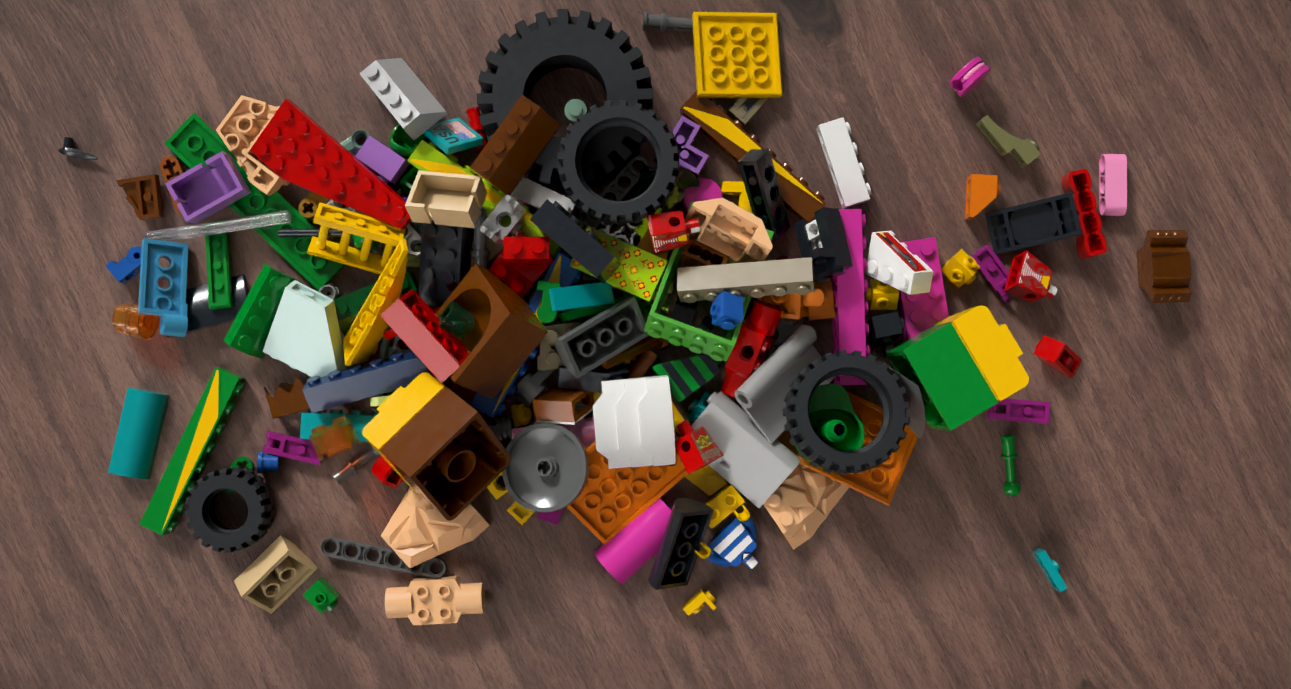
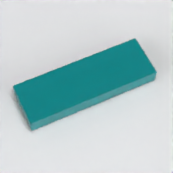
[548,282,614,312]

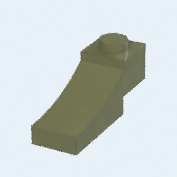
[976,115,1041,168]

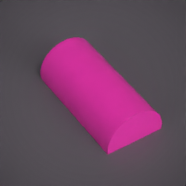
[594,497,672,585]

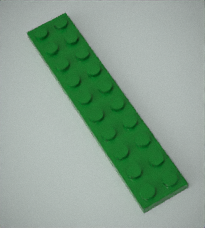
[164,113,346,291]

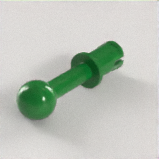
[1000,434,1021,497]

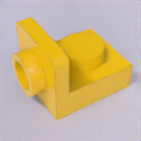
[682,589,717,616]

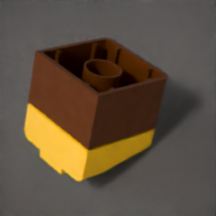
[362,372,511,521]

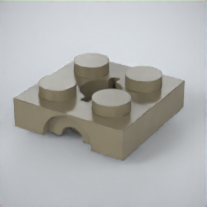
[537,321,580,371]

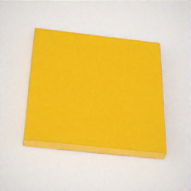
[692,12,782,98]

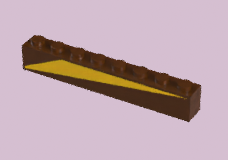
[680,90,826,223]

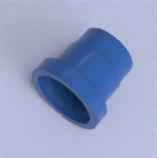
[257,452,279,474]

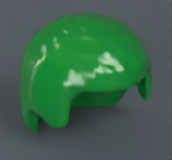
[389,124,426,158]

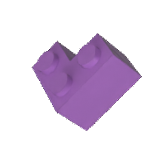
[673,116,709,178]
[355,136,410,185]

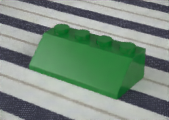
[223,264,303,359]

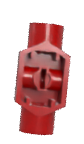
[720,300,783,398]

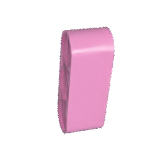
[1099,154,1127,216]

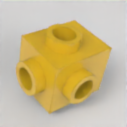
[941,249,980,288]
[865,279,899,310]

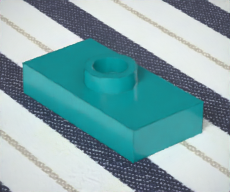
[1032,548,1068,592]

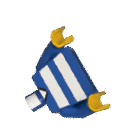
[695,505,759,570]

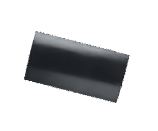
[166,274,249,338]

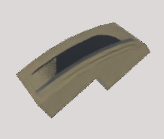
[728,98,769,126]

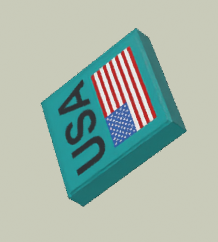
[423,118,484,155]

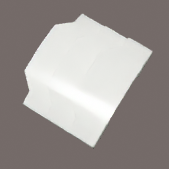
[593,375,675,469]

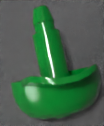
[795,384,865,469]

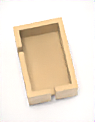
[405,170,487,228]

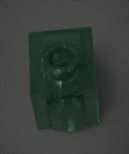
[438,301,475,340]

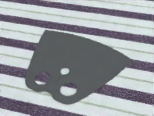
[875,360,925,440]

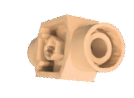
[385,576,485,625]

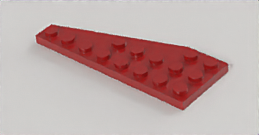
[250,99,411,229]

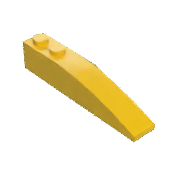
[342,238,408,366]

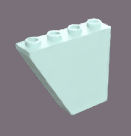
[263,280,348,378]

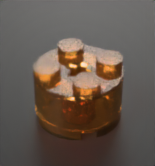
[309,416,361,461]

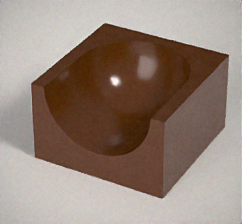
[436,264,548,399]

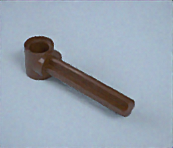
[601,335,673,370]

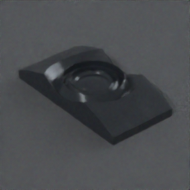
[985,192,1082,255]

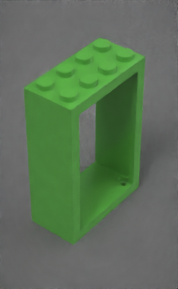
[644,202,774,362]

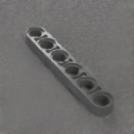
[320,537,447,578]

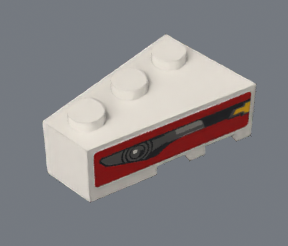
[865,231,933,295]

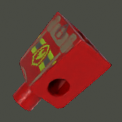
[675,420,724,475]

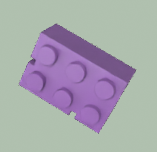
[165,151,251,224]

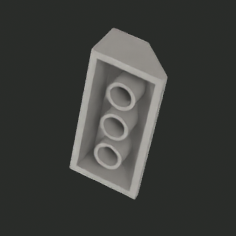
[359,58,448,140]

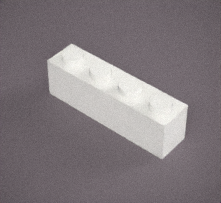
[816,117,871,209]

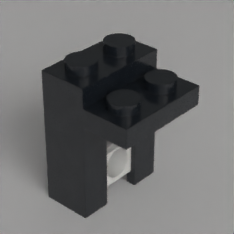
[794,207,853,284]

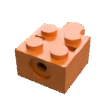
[758,286,828,319]

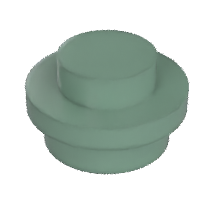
[564,99,587,122]

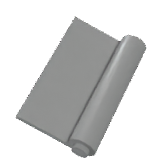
[734,325,836,443]
[691,391,802,508]

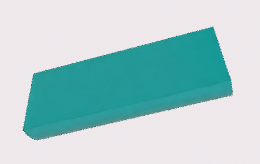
[108,388,169,479]

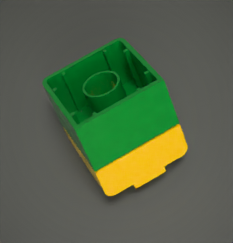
[887,305,1029,431]

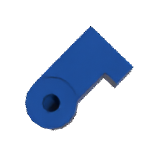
[105,246,142,284]

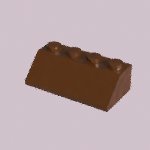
[470,95,560,196]

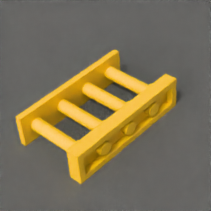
[307,202,406,274]

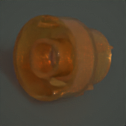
[112,301,159,340]

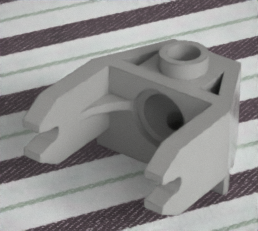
[479,195,527,245]

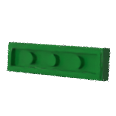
[205,223,233,310]

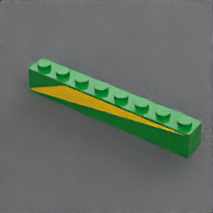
[139,367,245,536]

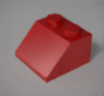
[489,231,555,298]

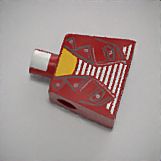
[646,211,700,254]
[1004,250,1057,302]

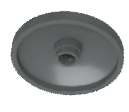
[502,423,589,512]

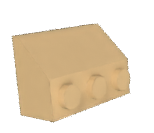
[234,535,318,614]

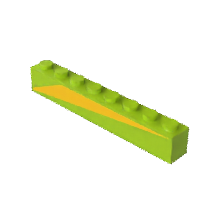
[407,140,561,258]

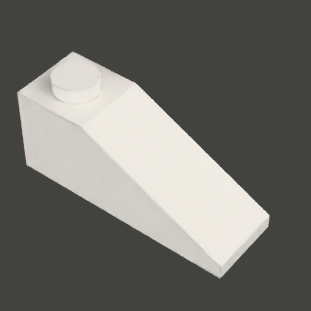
[511,177,575,217]

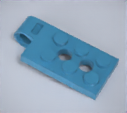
[138,238,188,337]

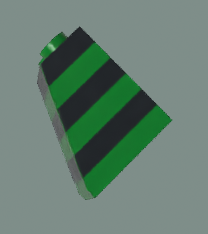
[652,354,721,403]

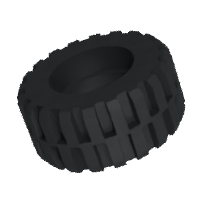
[185,467,276,553]

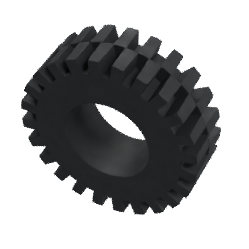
[477,9,653,192]

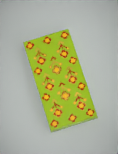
[570,226,669,302]

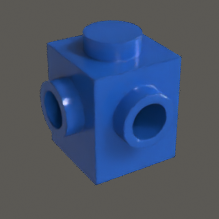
[710,291,743,330]

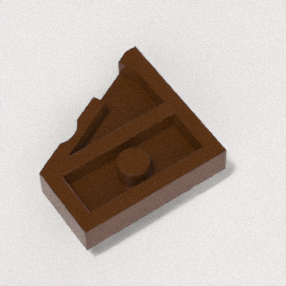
[117,174,164,221]

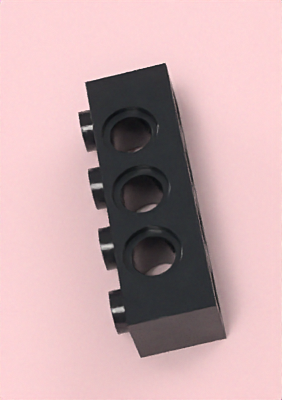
[738,149,790,240]

